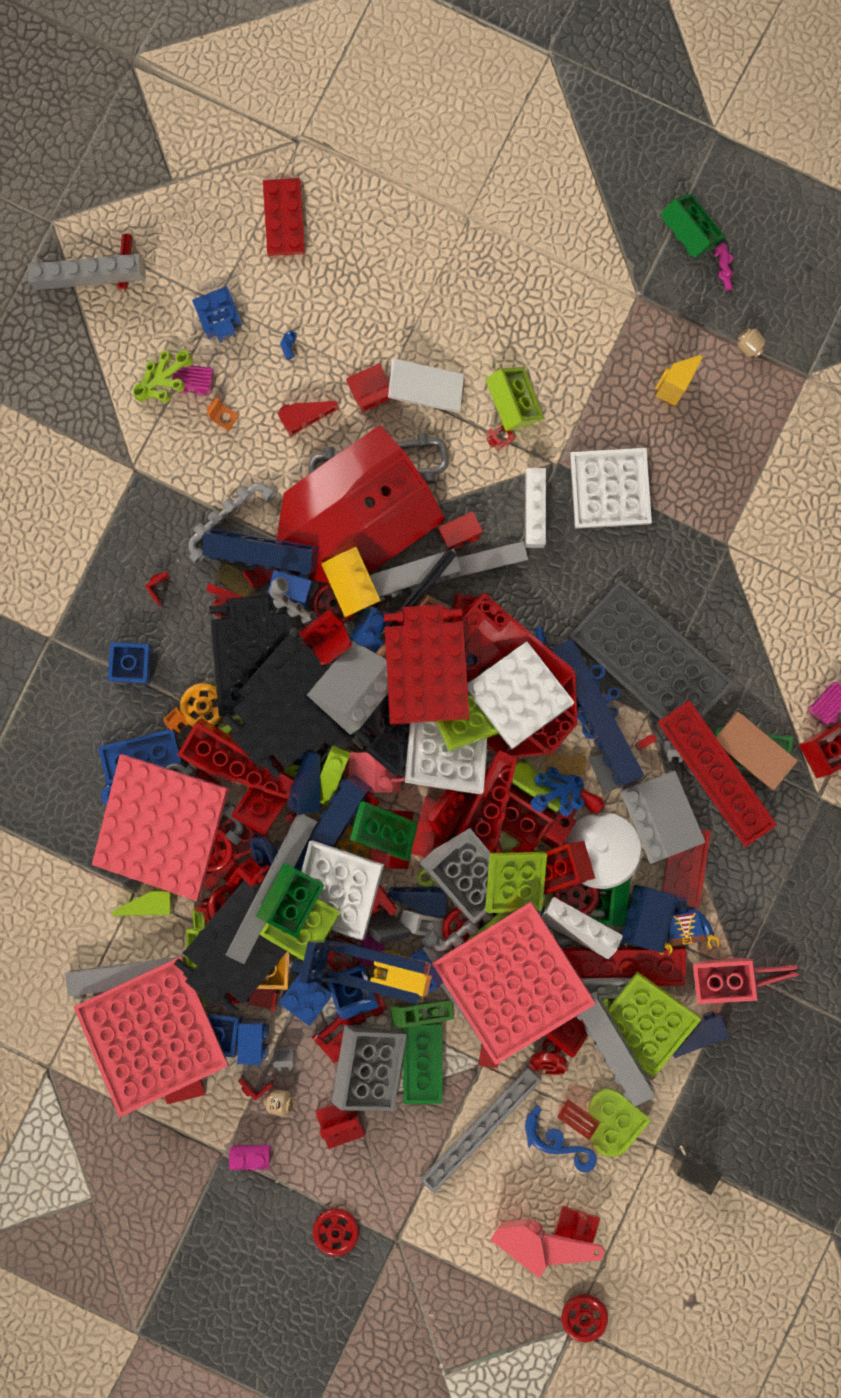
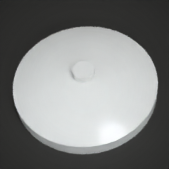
[563,812,641,889]

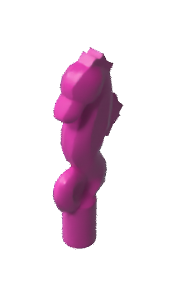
[714,243,734,291]

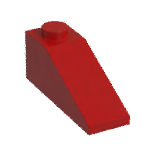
[277,401,339,437]

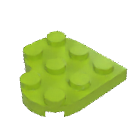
[588,1088,651,1157]

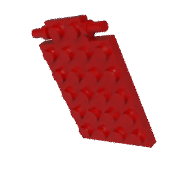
[384,604,469,725]

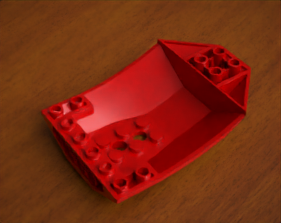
[276,425,446,583]
[453,592,578,758]

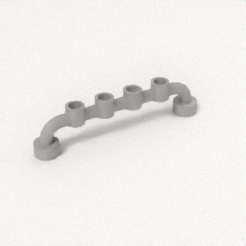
[188,483,278,564]
[269,577,355,637]
[421,912,494,951]

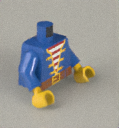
[659,898,720,955]

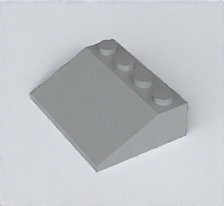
[307,640,388,734]
[620,771,706,864]
[419,828,490,924]
[332,1025,407,1111]

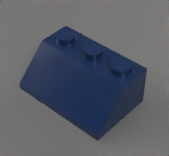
[621,885,678,953]

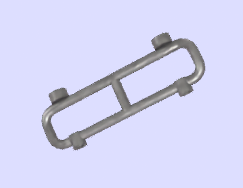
[309,433,449,485]

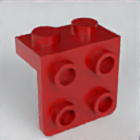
[300,609,352,666]

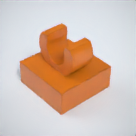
[162,707,188,733]

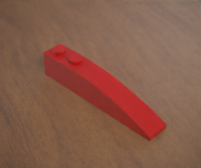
[177,718,294,799]
[452,750,517,853]

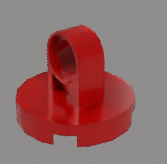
[529,1038,569,1076]

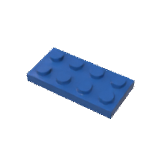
[98,729,183,784]

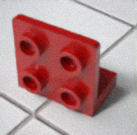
[346,364,392,413]

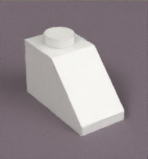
[401,910,444,938]

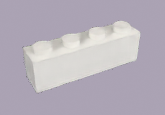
[525,468,546,548]
[542,897,623,959]

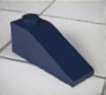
[288,750,320,815]
[387,887,448,918]
[672,1011,729,1058]

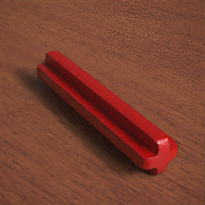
[117,233,133,290]

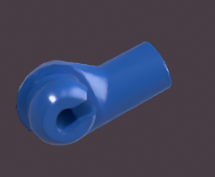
[280,331,297,360]

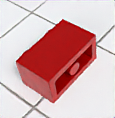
[438,511,483,551]

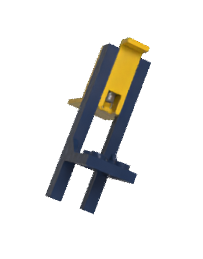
[291,937,432,1004]

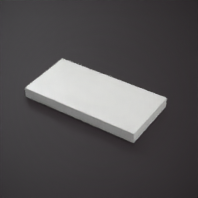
[388,359,464,413]

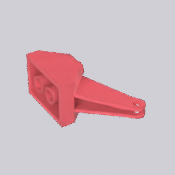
[344,753,405,793]
[693,958,799,1004]
[490,1218,605,1278]

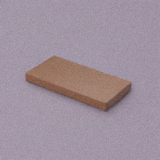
[716,711,798,791]

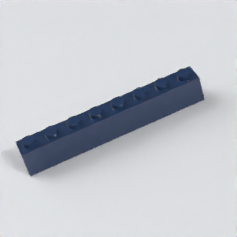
[551,639,644,788]

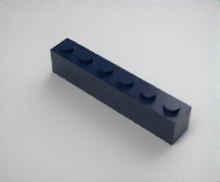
[203,529,319,575]
[294,774,372,872]

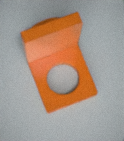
[206,397,239,431]

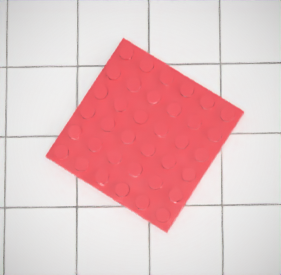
[92,754,229,901]
[432,901,596,1065]
[74,956,229,1118]

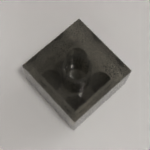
[670,1145,723,1195]

